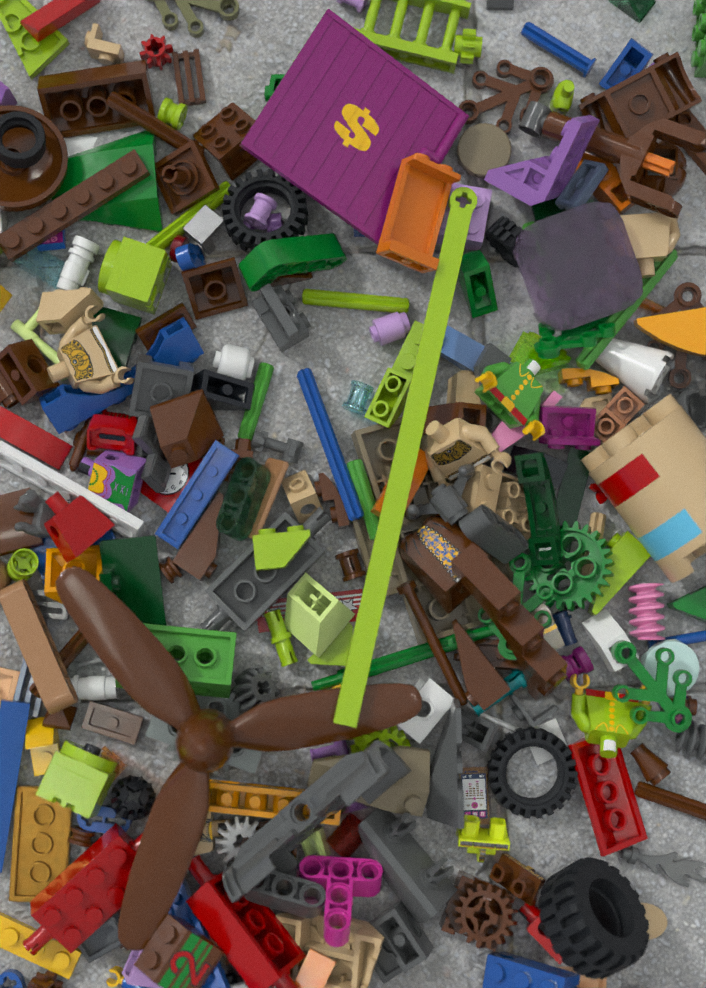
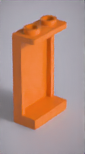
[376,153,461,274]

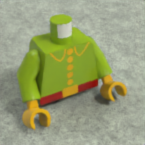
[570,674,652,758]

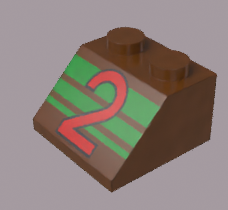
[134,914,225,988]

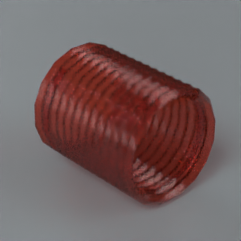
[326,813,362,858]

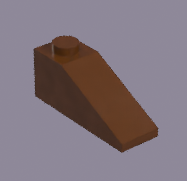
[172,492,226,581]
[452,619,511,710]

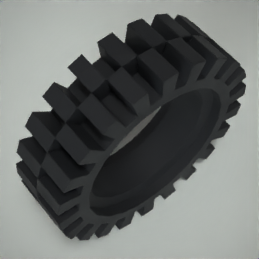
[222,169,308,252]
[487,727,577,819]

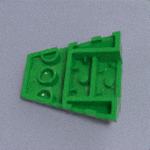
[52,130,163,232]

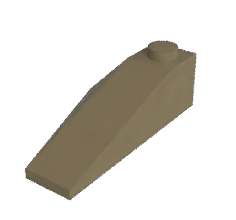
[306,746,430,817]

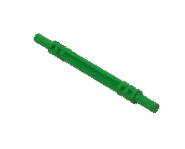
[311,625,495,691]

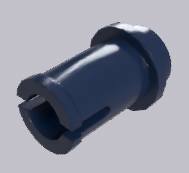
[552,610,578,647]

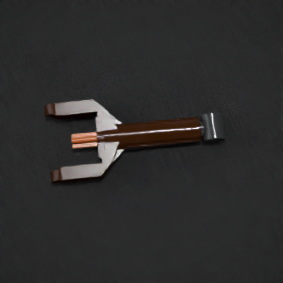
[518,101,706,218]

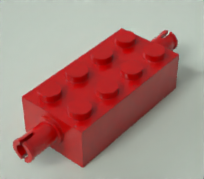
[22,823,143,956]
[186,855,306,988]

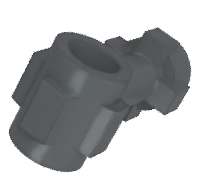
[251,430,304,464]

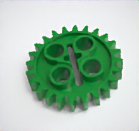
[525,521,615,612]

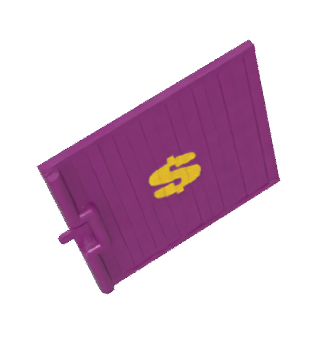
[239,9,469,245]

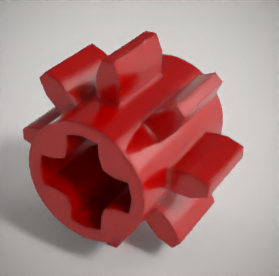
[139,34,174,70]

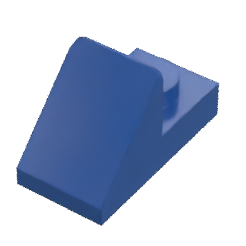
[599,38,653,90]

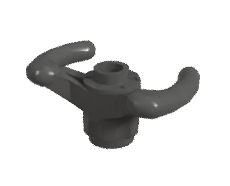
[405,464,475,526]

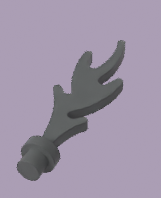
[620,846,706,887]

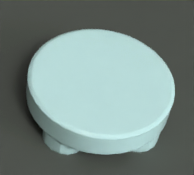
[641,639,699,696]

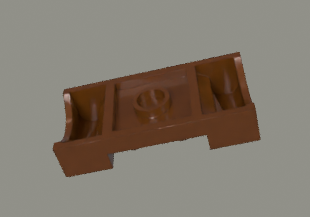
[577,52,702,138]

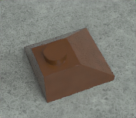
[150,389,224,468]

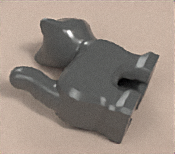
[13,489,70,538]

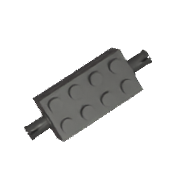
[200,507,332,631]

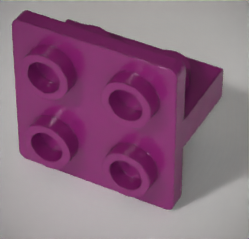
[530,405,601,450]

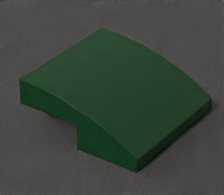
[92,307,142,368]

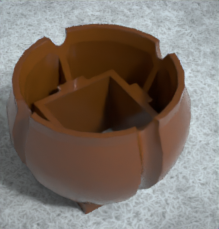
[639,140,687,197]

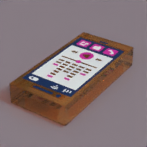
[459,766,490,824]

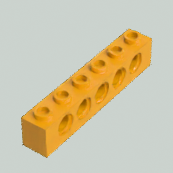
[208,779,341,825]

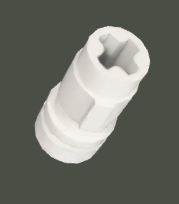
[56,235,100,290]
[69,675,119,703]

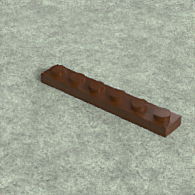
[0,149,150,262]

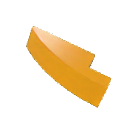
[634,307,706,357]

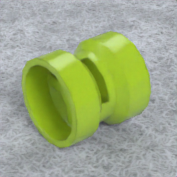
[6,548,39,581]

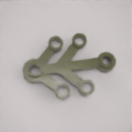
[147,0,240,38]

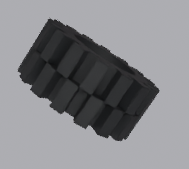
[485,216,535,268]

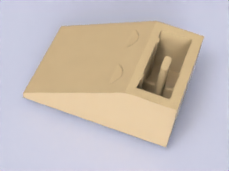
[461,464,531,541]

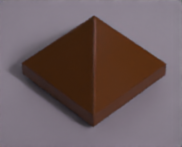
[42,706,77,731]

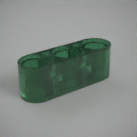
[216,457,271,541]

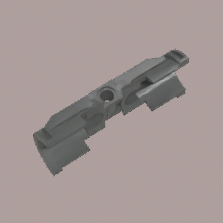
[222,740,412,903]

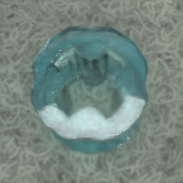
[342,380,374,415]

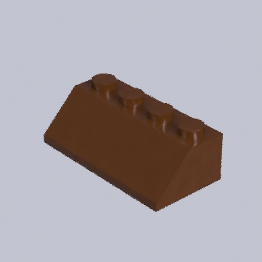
[37,60,156,138]

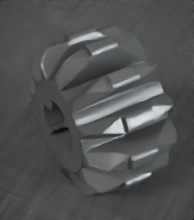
[231,667,281,711]

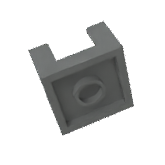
[128,353,194,419]

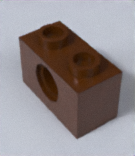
[0,339,60,406]

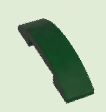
[514,452,561,566]

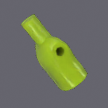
[550,80,575,115]

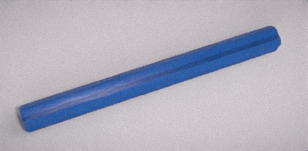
[297,368,364,521]

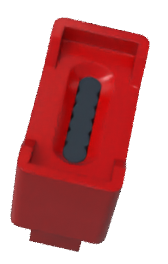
[87,409,138,455]

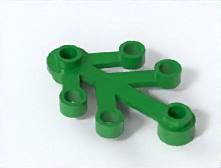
[534,308,616,359]
[478,553,554,661]
[611,640,692,733]

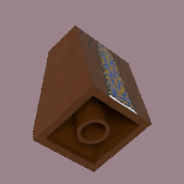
[399,514,488,614]

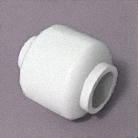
[212,344,254,381]

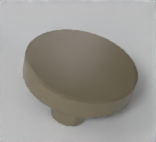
[457,123,511,178]

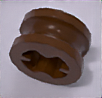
[159,556,183,584]
[67,826,96,847]

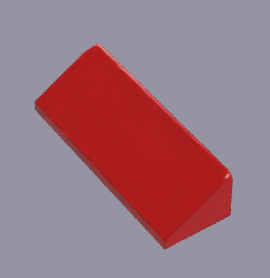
[20,0,100,42]

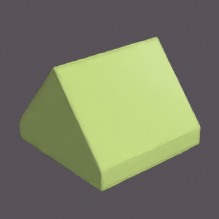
[301,827,331,857]

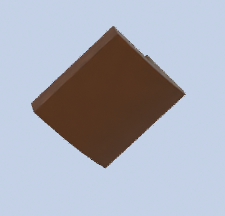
[0,487,44,556]

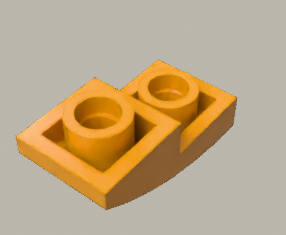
[557,368,619,395]

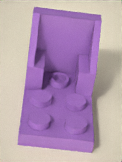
[484,115,600,206]

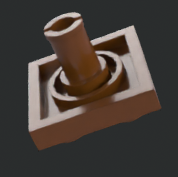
[156,139,220,216]

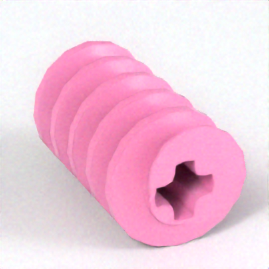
[628,583,665,640]

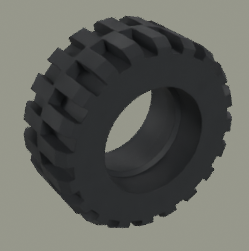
[538,857,649,979]

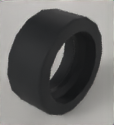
[0,111,46,168]

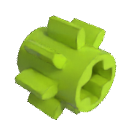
[454,28,482,64]

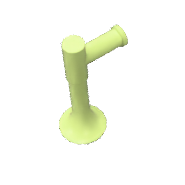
[11,307,68,381]

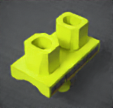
[456,815,510,863]

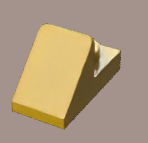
[25,717,61,776]

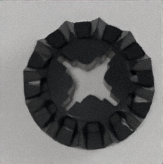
[110,774,156,821]

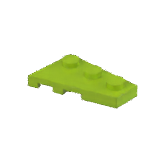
[0,0,70,80]

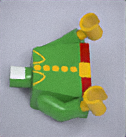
[474,359,545,441]

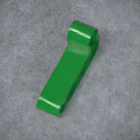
[238,233,347,292]

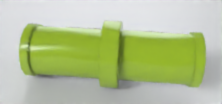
[263,609,298,667]

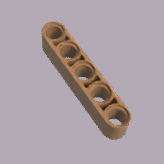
[0,579,78,715]

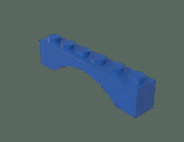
[39,317,204,434]

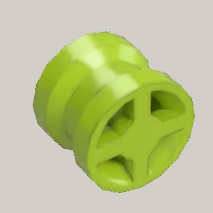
[157,97,188,131]

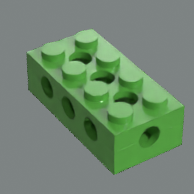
[115,623,237,698]

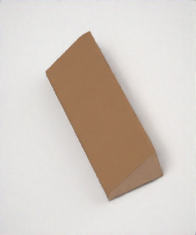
[237,458,289,540]

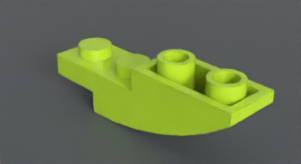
[364,321,424,429]

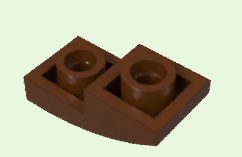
[314,473,350,529]

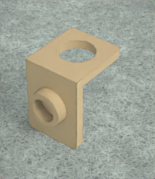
[281,470,323,524]

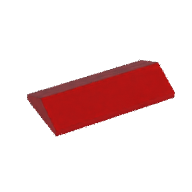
[568,738,648,857]

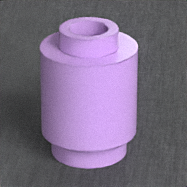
[369,312,411,346]

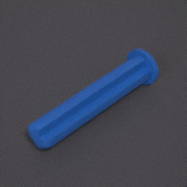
[521,22,597,78]

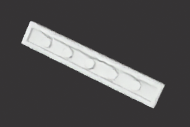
[0,441,144,538]

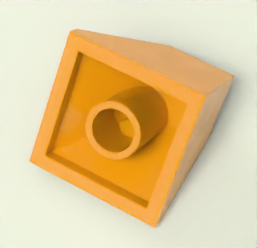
[44,545,102,604]

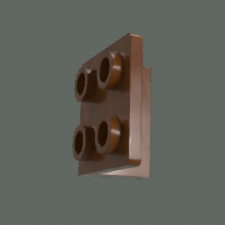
[193,102,258,181]

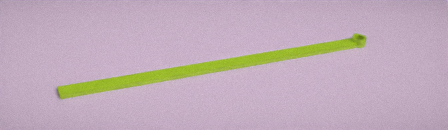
[333,187,477,728]

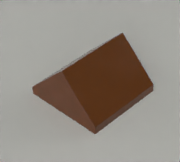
[181,257,248,320]

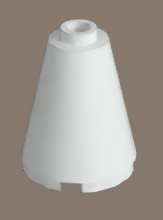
[595,338,674,404]

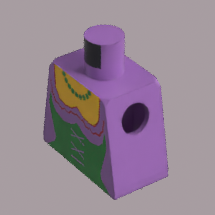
[78,449,146,512]

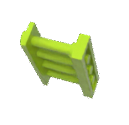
[355,0,471,74]

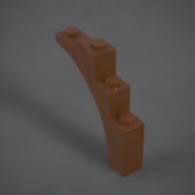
[451,543,568,700]

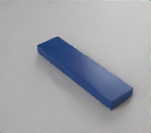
[155,440,240,549]

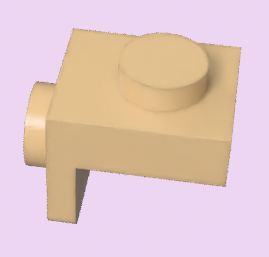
[85,23,125,65]

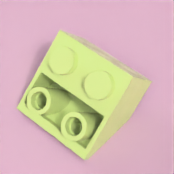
[284,572,355,658]

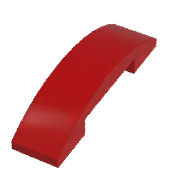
[0,406,73,470]

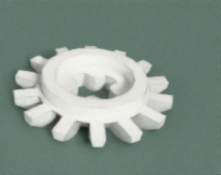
[215,816,259,862]

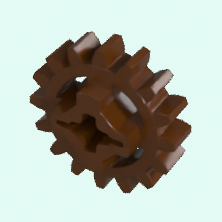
[455,884,518,949]

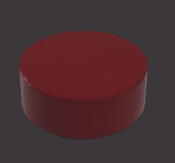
[170,235,189,263]

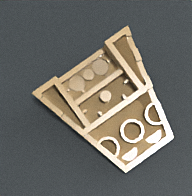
[276,911,384,988]

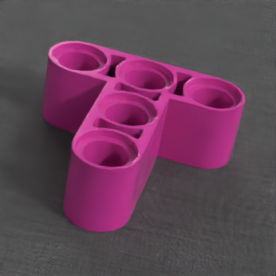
[299,855,383,947]

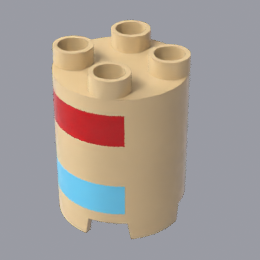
[581,393,706,583]

